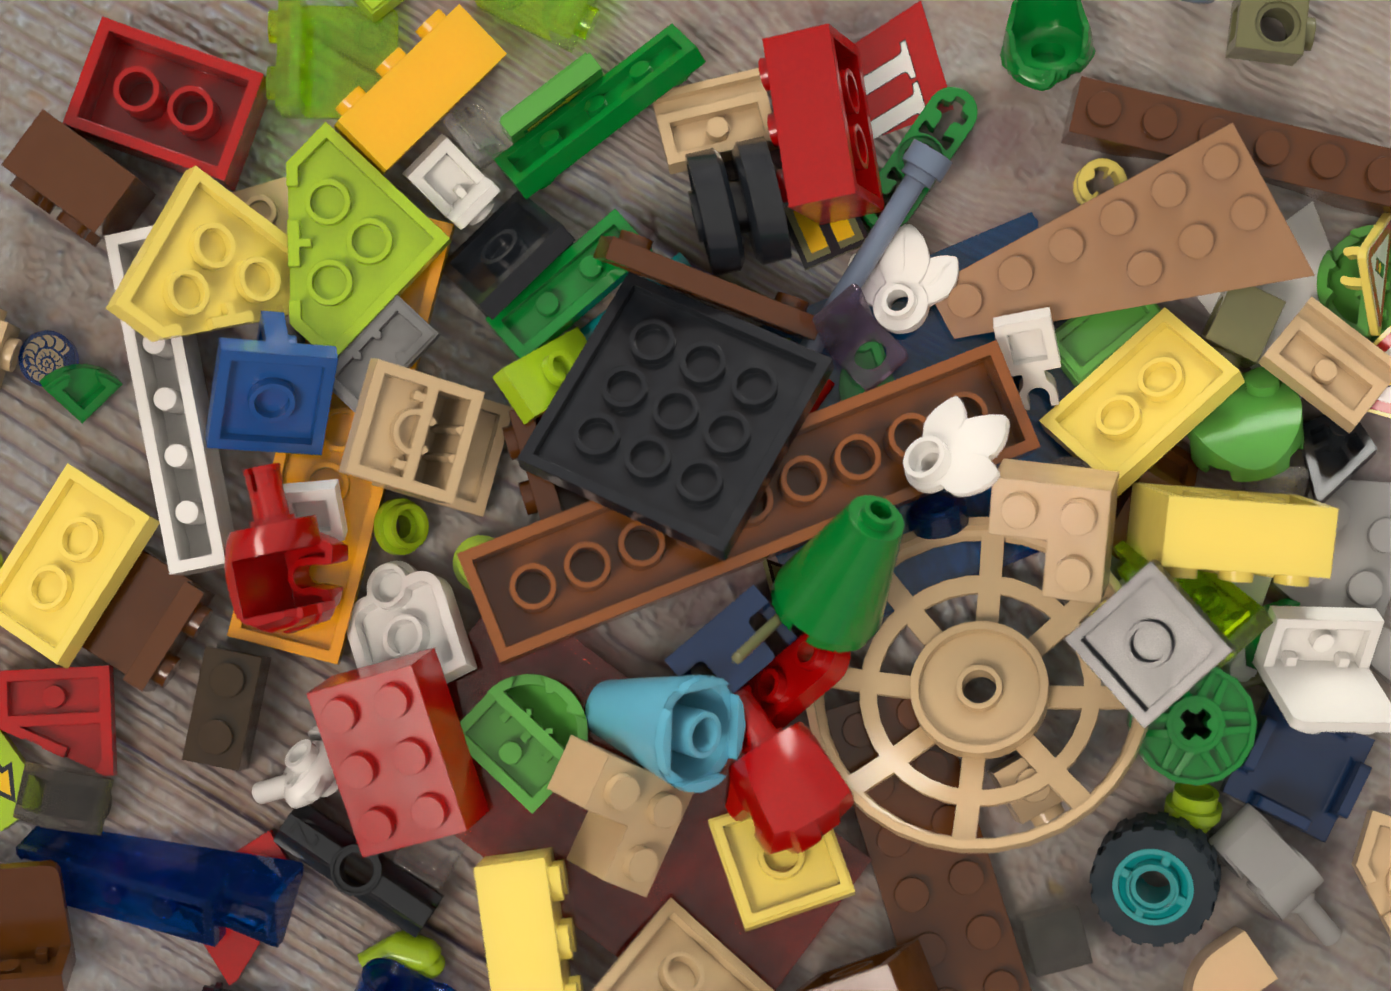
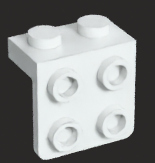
[1253,606,1391,735]

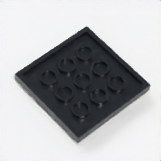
[517,272,834,561]

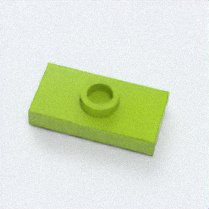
[492,327,587,425]

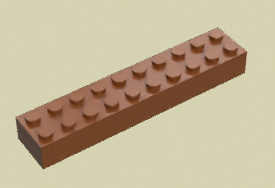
[457,340,1041,665]

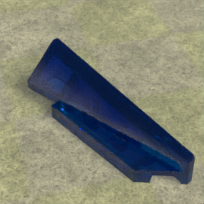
[16,822,304,948]

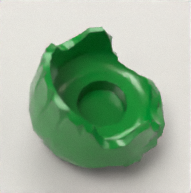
[1000,0,1096,91]

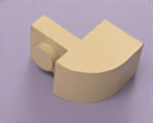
[1183,926,1278,991]

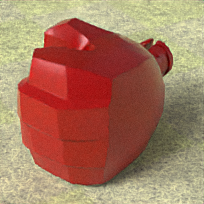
[224,463,349,634]
[725,685,854,854]

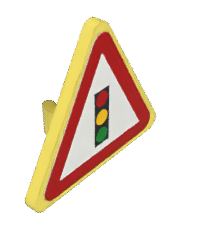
[1340,213,1391,336]

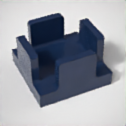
[664,584,798,692]
[1219,690,1375,843]

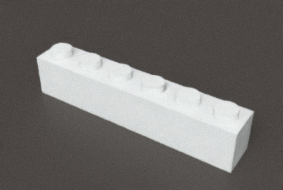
[104,225,234,576]

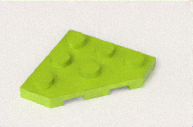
[286,121,452,356]

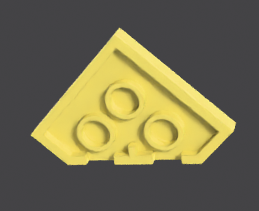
[105,166,290,342]

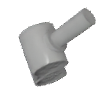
[1207,803,1342,946]

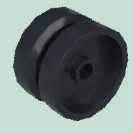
[685,136,792,276]

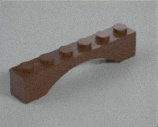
[1061,76,1391,218]

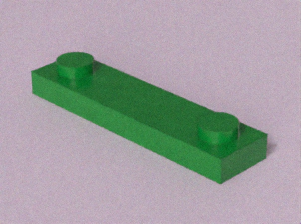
[494,23,706,199]

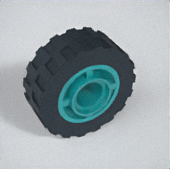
[1089,811,1221,947]

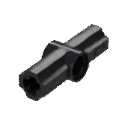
[273,804,444,938]

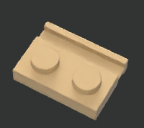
[652,68,780,175]
[1258,296,1391,434]

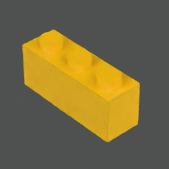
[333,4,507,175]

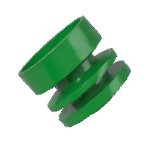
[1127,666,1257,786]

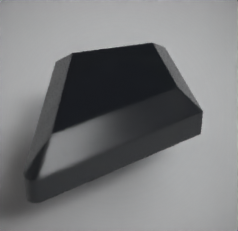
[1301,414,1377,503]

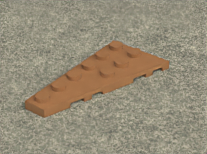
[935,122,1315,339]

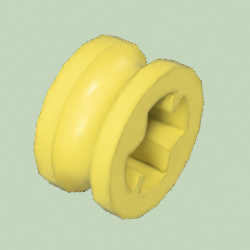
[1073,158,1127,205]

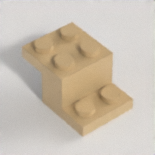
[338,359,514,517]

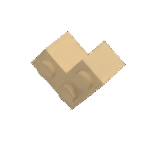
[988,458,1119,604]
[547,735,694,897]

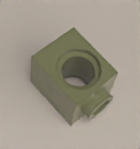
[1226,0,1316,66]
[1200,286,1286,369]

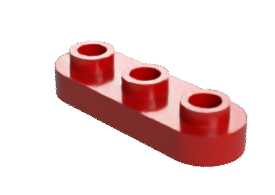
[733,632,851,754]

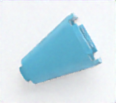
[585,674,746,793]

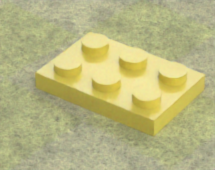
[1039,307,1245,497]
[0,463,160,669]

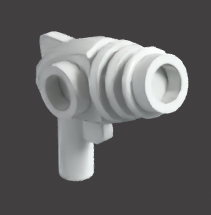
[252,723,338,809]

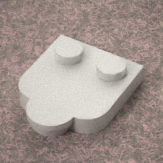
[347,561,477,683]

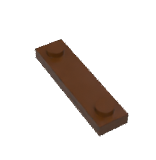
[593,230,823,340]

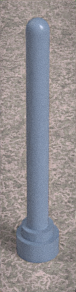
[800,139,953,353]

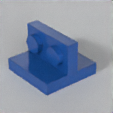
[205,310,338,455]

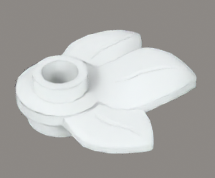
[848,224,959,334]
[903,396,1010,497]

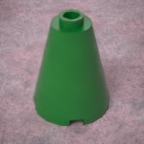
[771,495,904,653]

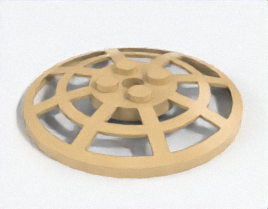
[806,517,1148,853]

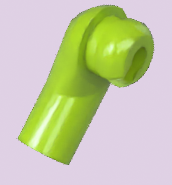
[357,930,445,979]

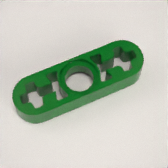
[863,87,978,229]

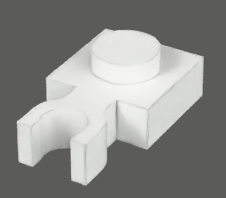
[993,307,1061,411]

